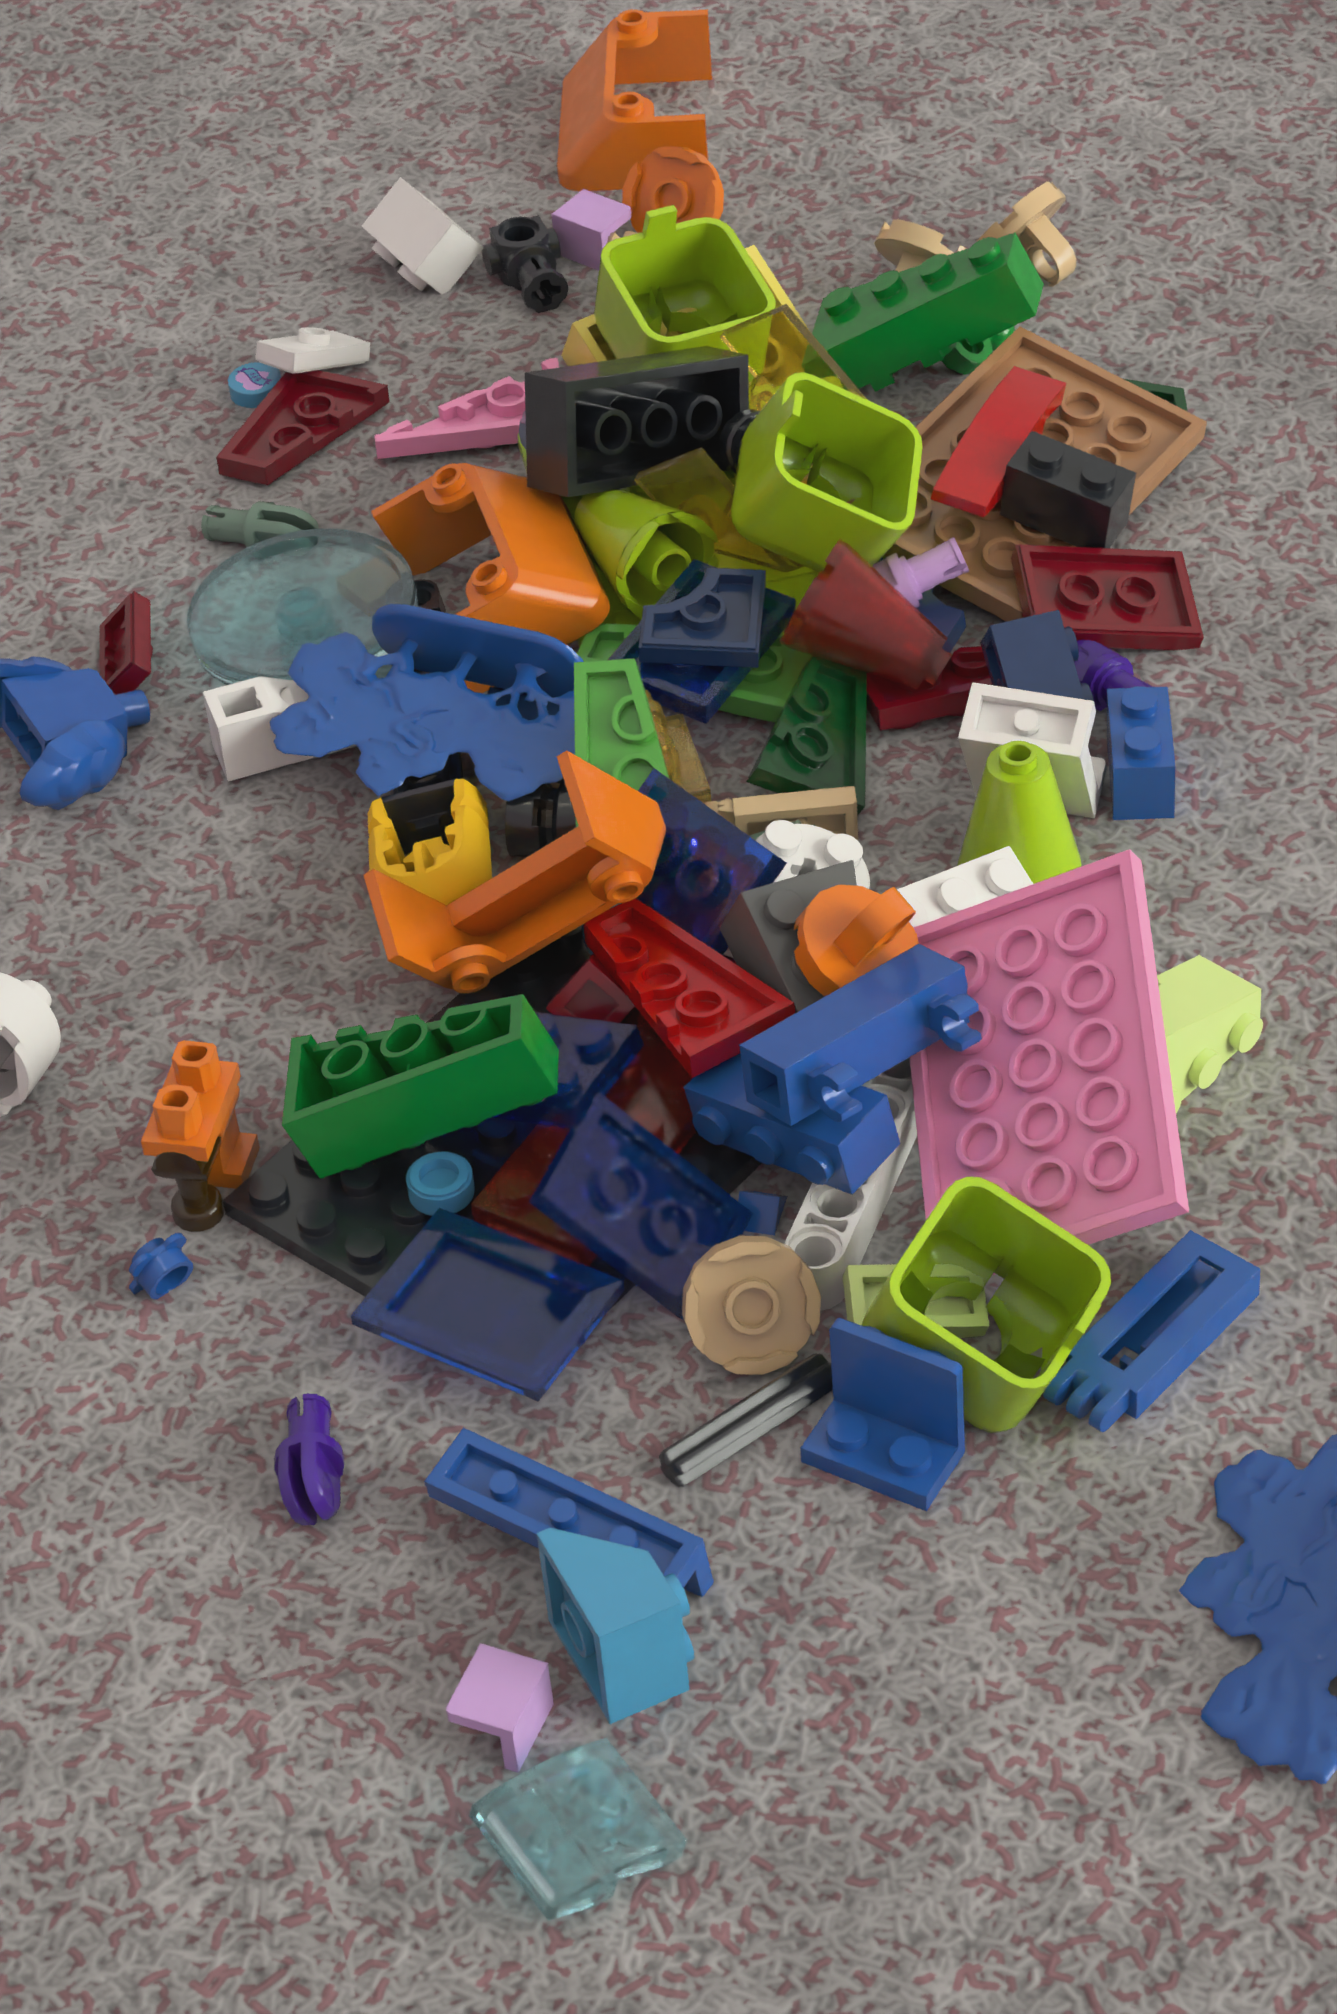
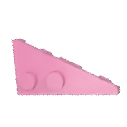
[375,358,559,459]

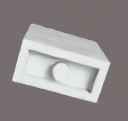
[958,682,1107,819]

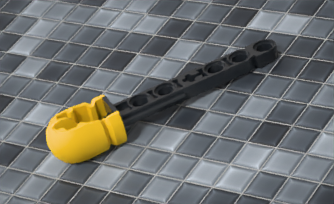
[367,579,492,905]

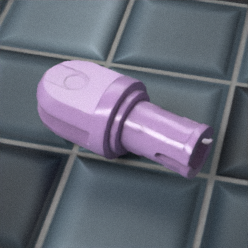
[842,537,970,625]

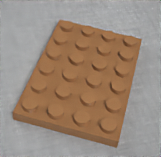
[847,326,1207,622]

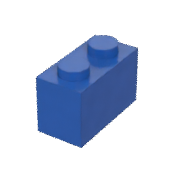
[1107,686,1176,820]

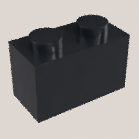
[1000,431,1136,548]

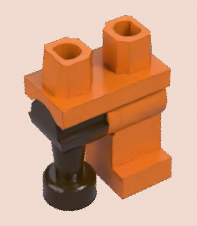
[141,1040,260,1232]

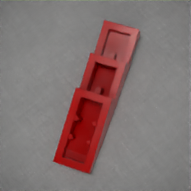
[930,366,1067,517]

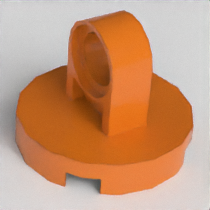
[622,147,724,233]
[794,885,919,997]

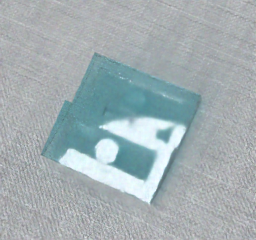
[469,1738,687,1921]

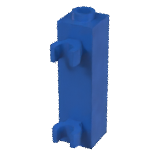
[739,944,982,1126]

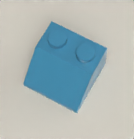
[536,1528,695,1724]

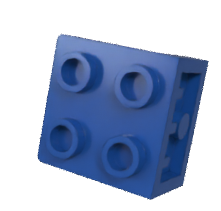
[800,1318,965,1511]

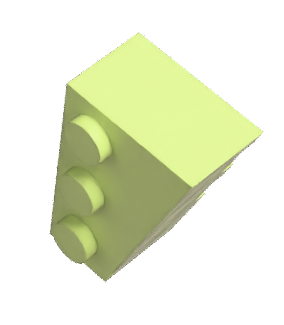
[1157,955,1263,1113]

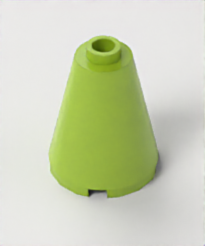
[574,489,720,619]
[958,741,1081,884]

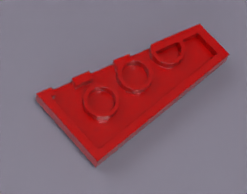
[584,898,795,1078]

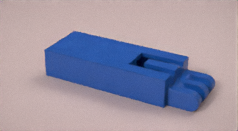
[1043,1230,1260,1432]

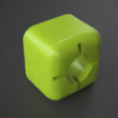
[594,205,776,383]
[731,372,923,581]
[862,1177,1111,1433]

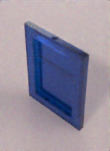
[351,1208,625,1402]

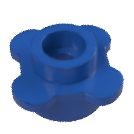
[129,1233,193,1299]

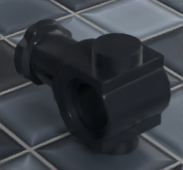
[482,215,568,313]

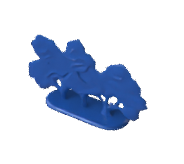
[269,604,584,801]
[1179,1434,1337,1784]

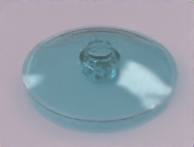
[187,528,418,685]

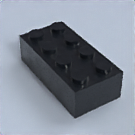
[524,346,749,497]

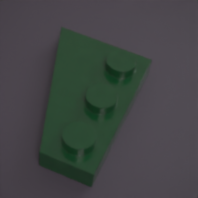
[746,653,867,816]

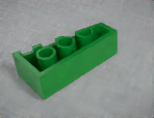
[803,232,1044,393]
[282,994,559,1179]

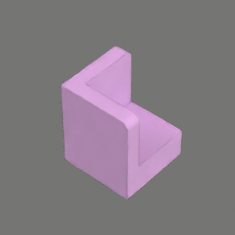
[552,189,631,271]
[446,1643,554,1773]

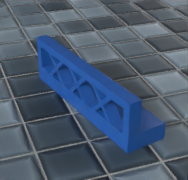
[424,1428,714,1597]

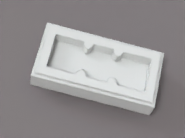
[255,327,370,374]

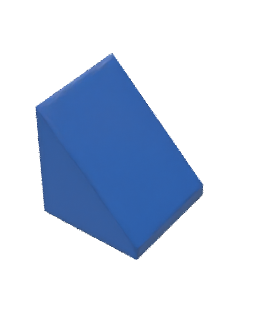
[734,1190,787,1236]

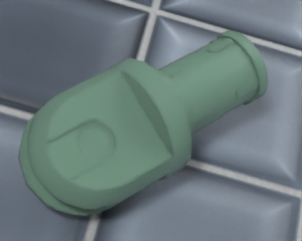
[201,501,320,559]

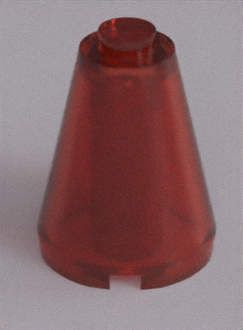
[779,539,952,689]

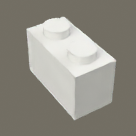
[362,177,484,294]

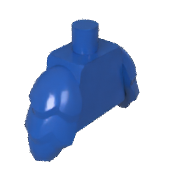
[0,656,150,810]

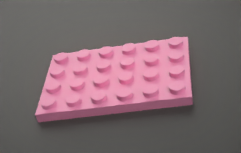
[909,849,1189,1276]

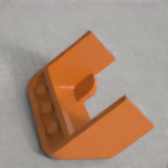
[557,9,712,191]
[371,463,610,693]
[363,750,666,993]

